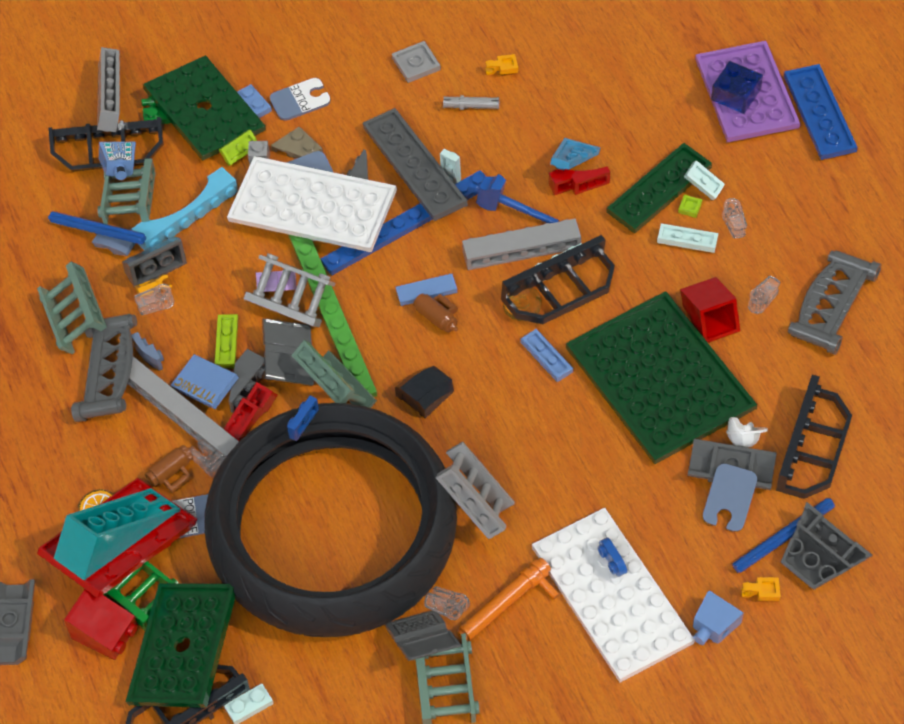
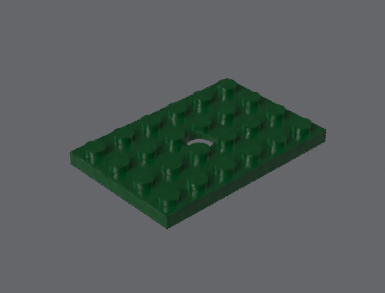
[143,55,266,161]
[125,583,236,708]

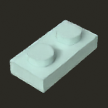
[440,149,461,184]
[684,161,725,200]
[224,684,274,724]

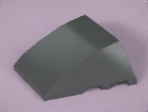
[781,502,873,590]

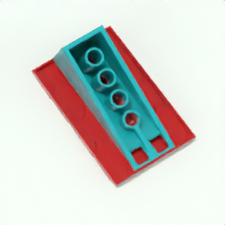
[37,478,197,598]

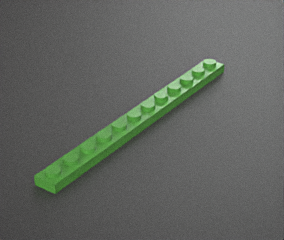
[288,234,377,397]

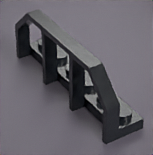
[48,117,164,172]
[501,235,615,324]
[776,375,852,499]
[126,664,250,724]

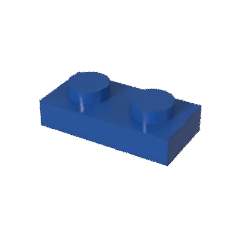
[287,395,319,441]

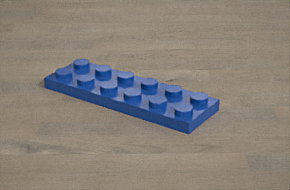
[784,64,858,160]

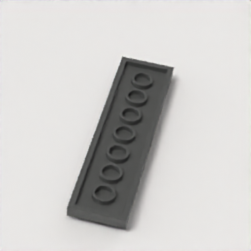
[363,108,468,221]

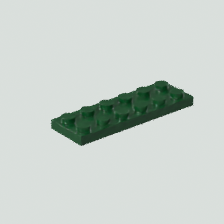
[607,143,712,233]

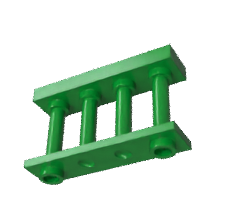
[103,561,179,630]

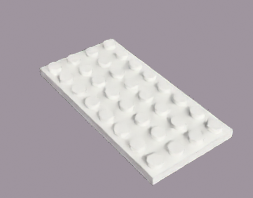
[227,156,397,252]
[532,508,695,683]

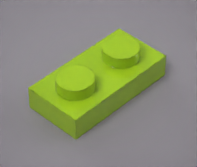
[218,130,257,165]

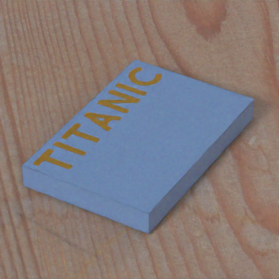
[170,354,239,409]

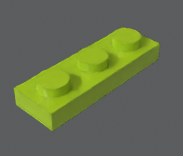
[215,314,238,368]

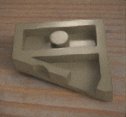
[271,127,323,158]

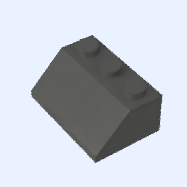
[122,236,187,289]

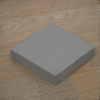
[392,41,441,83]

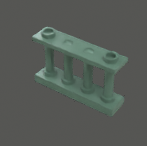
[98,158,156,224]
[37,261,107,354]
[291,340,377,408]
[416,633,480,724]

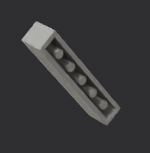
[97,47,120,132]
[462,219,581,270]

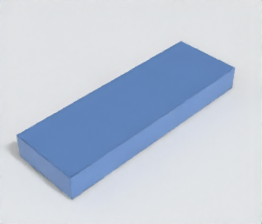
[396,274,458,306]
[521,329,573,382]

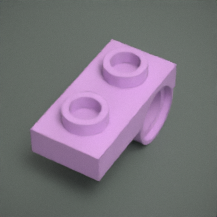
[256,271,296,292]

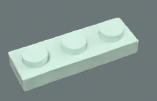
[657,223,718,253]

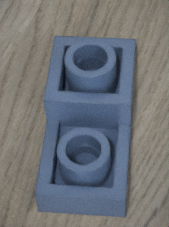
[92,234,135,256]
[131,332,164,371]

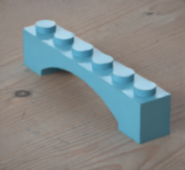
[131,167,238,250]

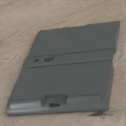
[262,318,314,386]
[385,609,461,661]

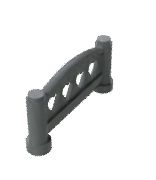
[788,250,882,355]
[71,314,137,422]

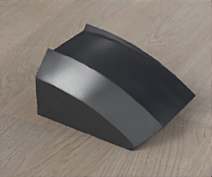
[395,366,454,418]

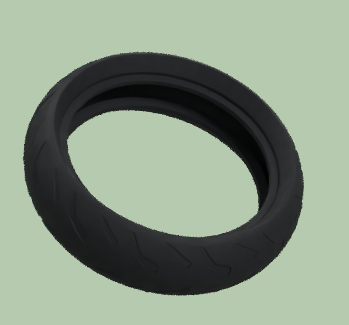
[204,403,457,637]

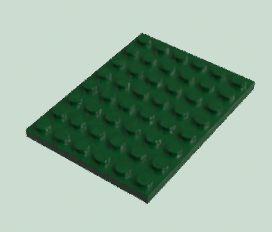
[566,291,757,464]

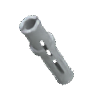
[443,95,499,110]

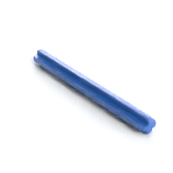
[48,211,146,245]
[733,498,835,573]

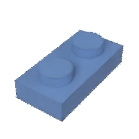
[237,84,272,118]

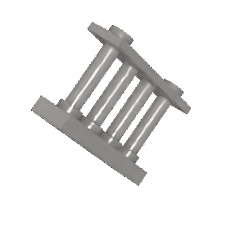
[244,253,336,327]
[436,442,515,539]

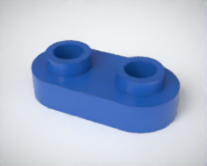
[597,537,627,577]

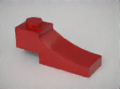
[549,166,610,195]
[224,382,278,441]

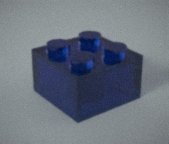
[711,61,763,114]

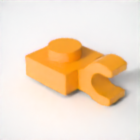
[485,54,518,75]
[135,274,172,297]
[741,577,781,601]

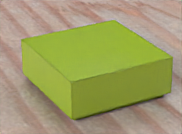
[678,195,703,218]

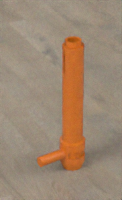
[457,558,560,641]

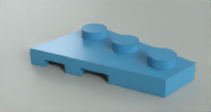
[550,138,601,170]

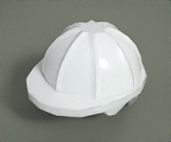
[726,417,768,448]

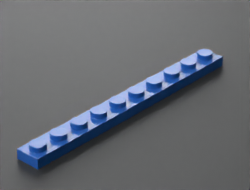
[321,170,486,276]

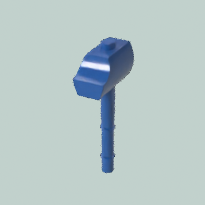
[475,174,559,223]

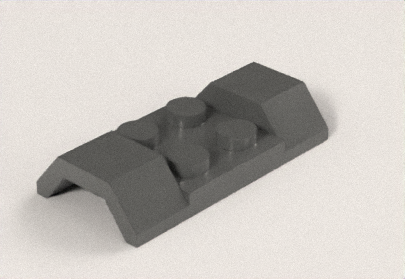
[687,439,777,490]
[0,579,35,665]

